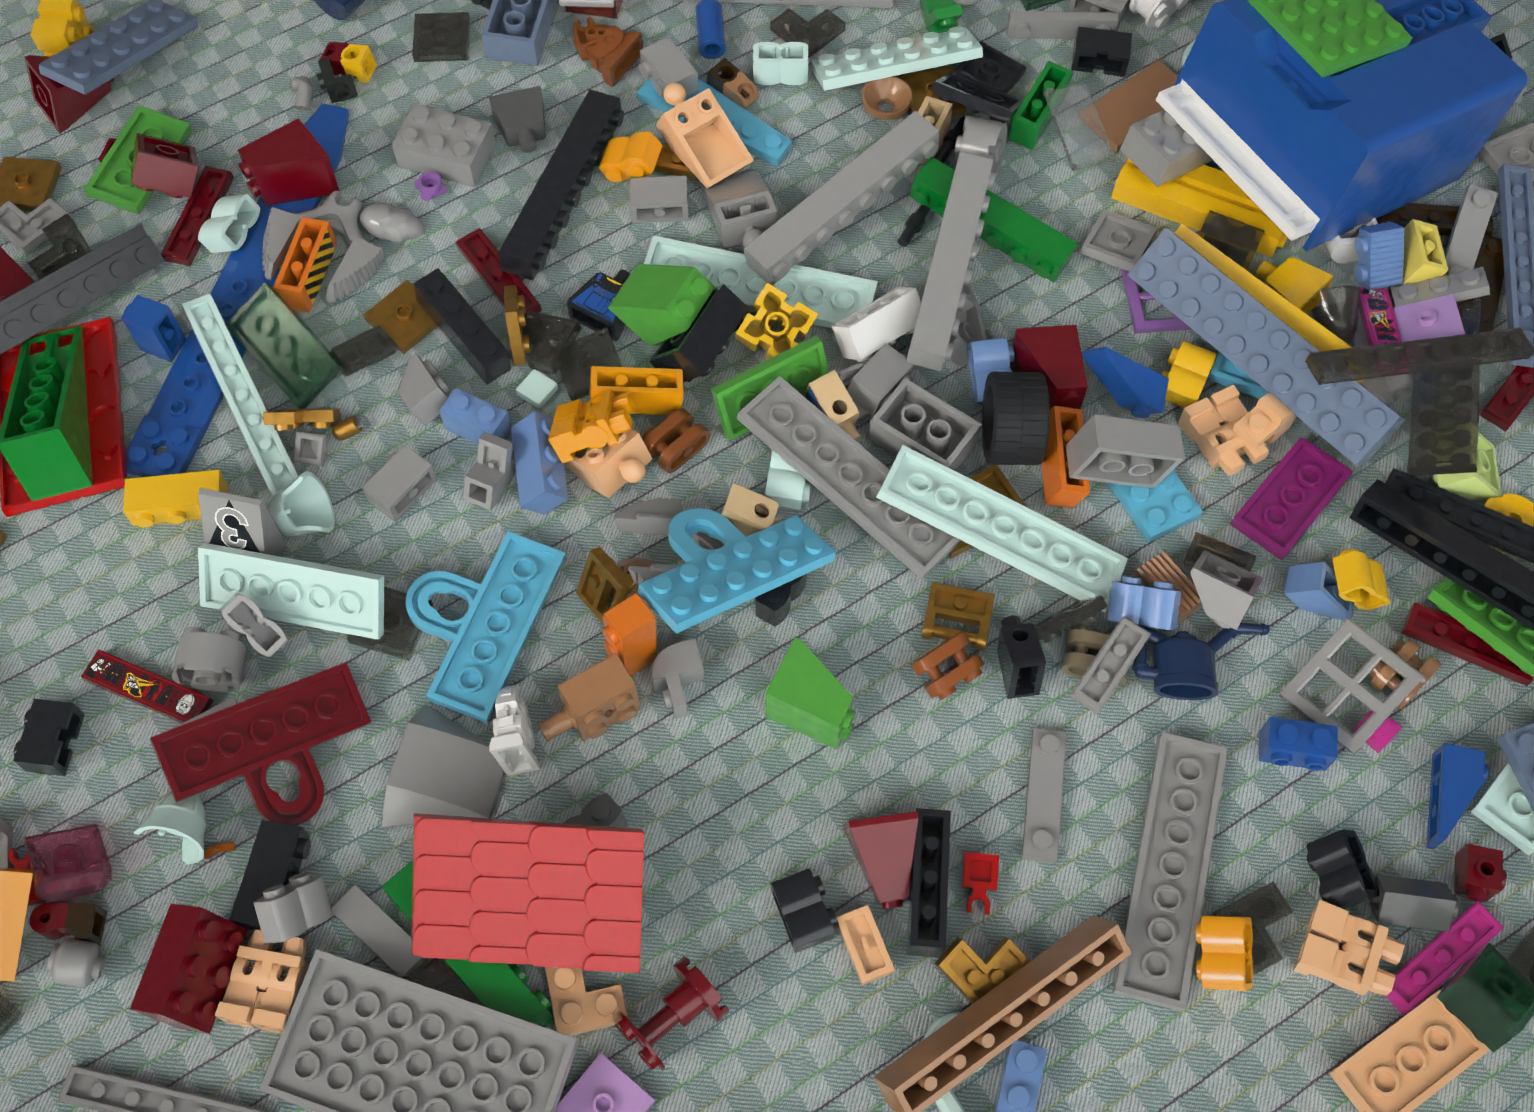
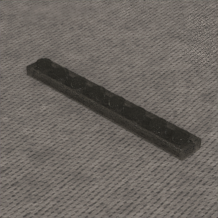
[1305,328,1534,385]

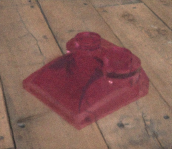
[24,824,112,901]

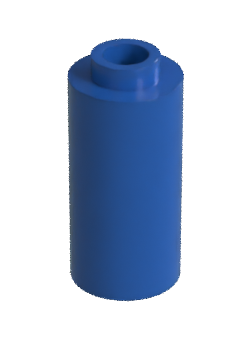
[696,0,726,59]

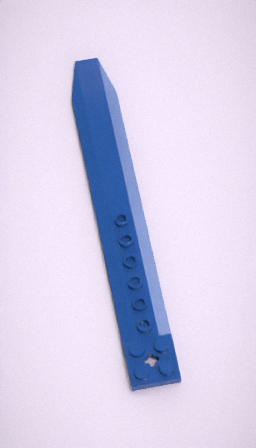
[126,103,349,477]

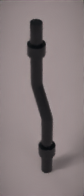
[897,116,966,247]

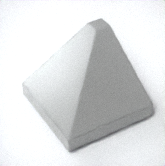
[293,431,327,466]

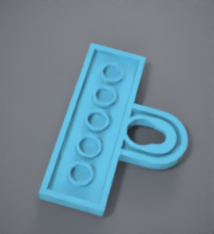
[638,508,836,634]
[406,531,566,724]

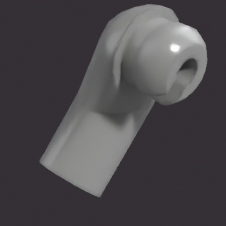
[291,76,312,111]

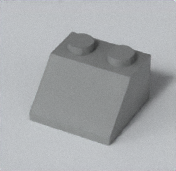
[1190,550,1263,630]

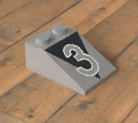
[198,488,287,557]

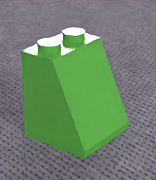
[608,264,715,347]
[766,637,856,749]

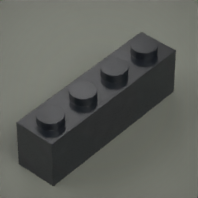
[414,268,511,385]
[907,808,951,958]

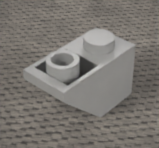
[398,353,451,426]

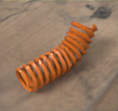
[204,842,235,860]

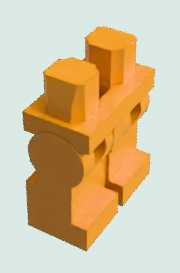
[548,389,636,464]

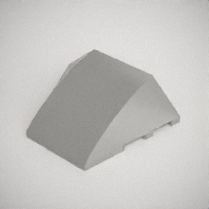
[382,704,505,829]

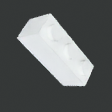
[832,287,921,362]

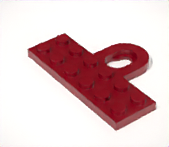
[150,662,372,826]

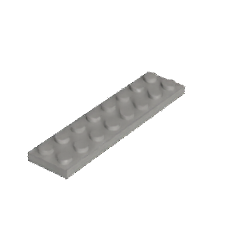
[737,376,962,580]
[1112,731,1228,1012]

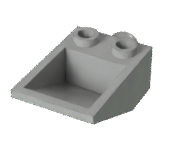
[701,170,778,248]

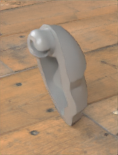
[360,203,425,243]

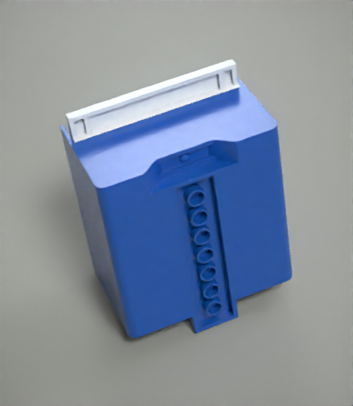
[1156,0,1527,251]

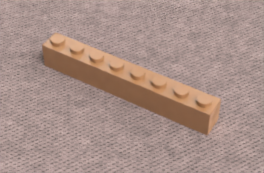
[874,915,1132,1112]

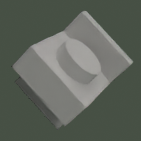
[463,432,515,511]
[652,638,705,718]

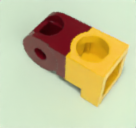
[319,42,377,83]

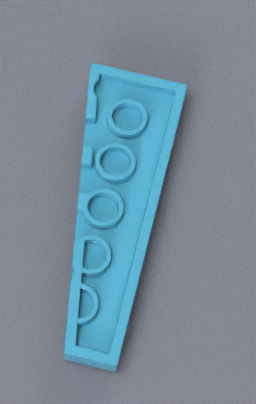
[637,78,792,167]

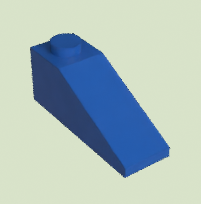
[1082,347,1169,418]
[1426,743,1489,849]

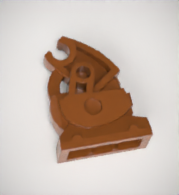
[573,17,643,87]

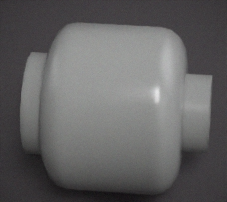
[46,938,106,988]

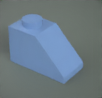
[1284,561,1354,620]

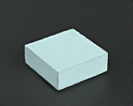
[515,369,559,409]

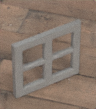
[1279,618,1426,755]

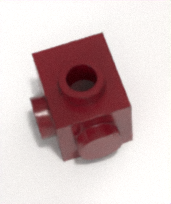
[1454,844,1507,902]

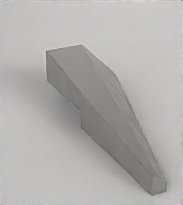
[934,238,994,366]

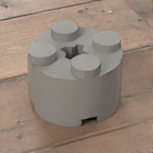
[955,115,1008,178]
[172,627,247,693]

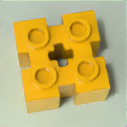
[30,0,95,57]
[734,283,818,360]

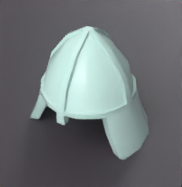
[266,471,335,536]
[134,793,206,865]

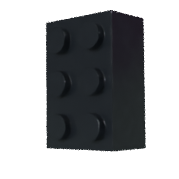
[649,284,749,382]

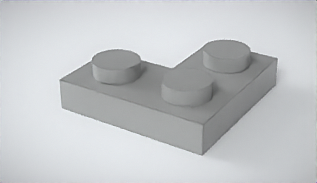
[0,198,72,255]

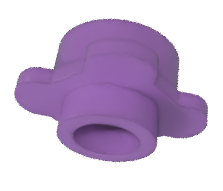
[415,171,447,201]

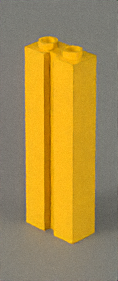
[1111,157,1287,257]

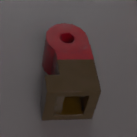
[30,903,107,946]

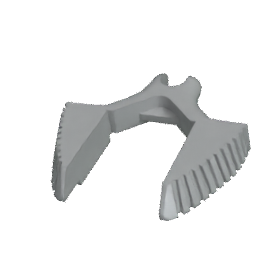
[262,191,385,303]
[614,498,724,584]

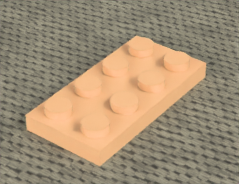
[1329,990,1490,1112]

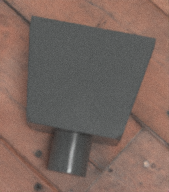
[489,86,546,152]

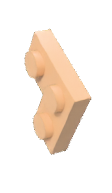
[545,967,628,1036]

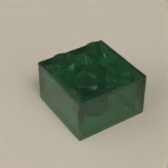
[1436,943,1534,1053]

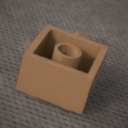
[537,654,640,742]

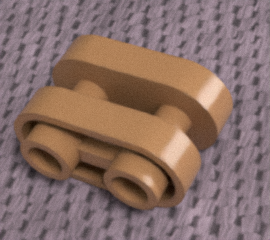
[1368,639,1442,710]

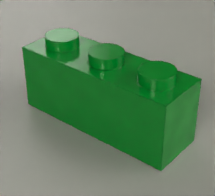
[1008,61,1074,150]

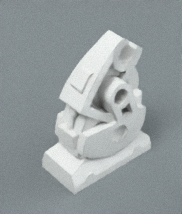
[489,684,540,776]

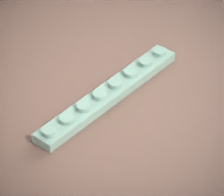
[182,294,298,496]

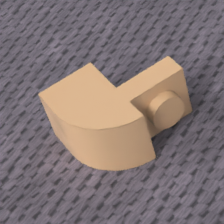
[1232,393,1296,450]

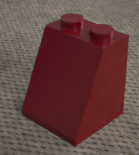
[238,118,340,206]
[1010,325,1088,411]

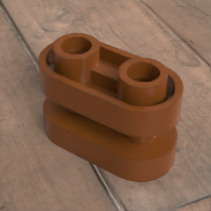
[642,408,711,473]
[910,631,985,700]

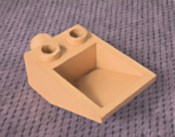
[656,83,754,189]
[564,429,652,498]

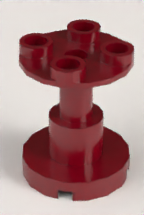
[615,956,729,1071]

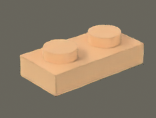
[836,905,895,986]

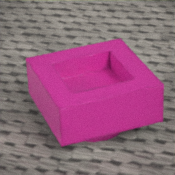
[1352,710,1402,753]

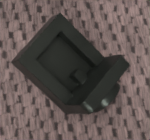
[316,58,358,104]

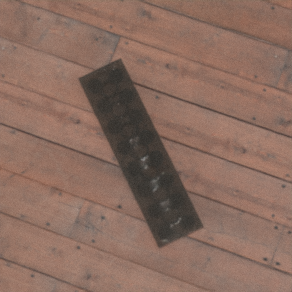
[1408,296,1482,476]

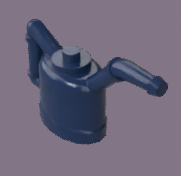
[1132,623,1270,700]

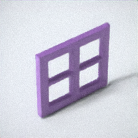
[1121,269,1191,334]

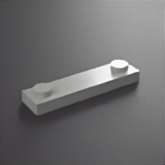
[1007,11,1118,39]
[1443,183,1498,276]
[1021,728,1067,864]

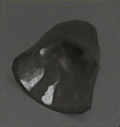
[1312,286,1361,345]

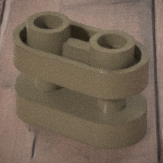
[1062,626,1129,685]

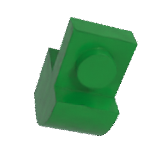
[920,0,963,33]

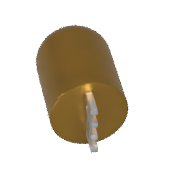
[332,415,364,441]

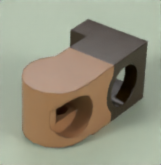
[707,58,759,109]

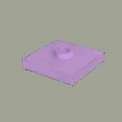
[1393,294,1466,354]
[555,1053,656,1112]

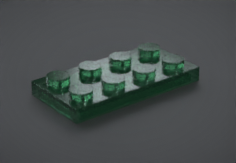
[225,282,344,409]

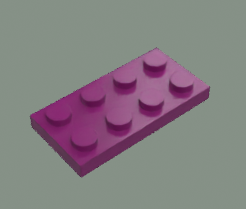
[1230,437,1353,560]

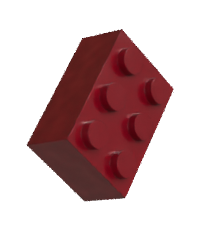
[130,903,248,1034]

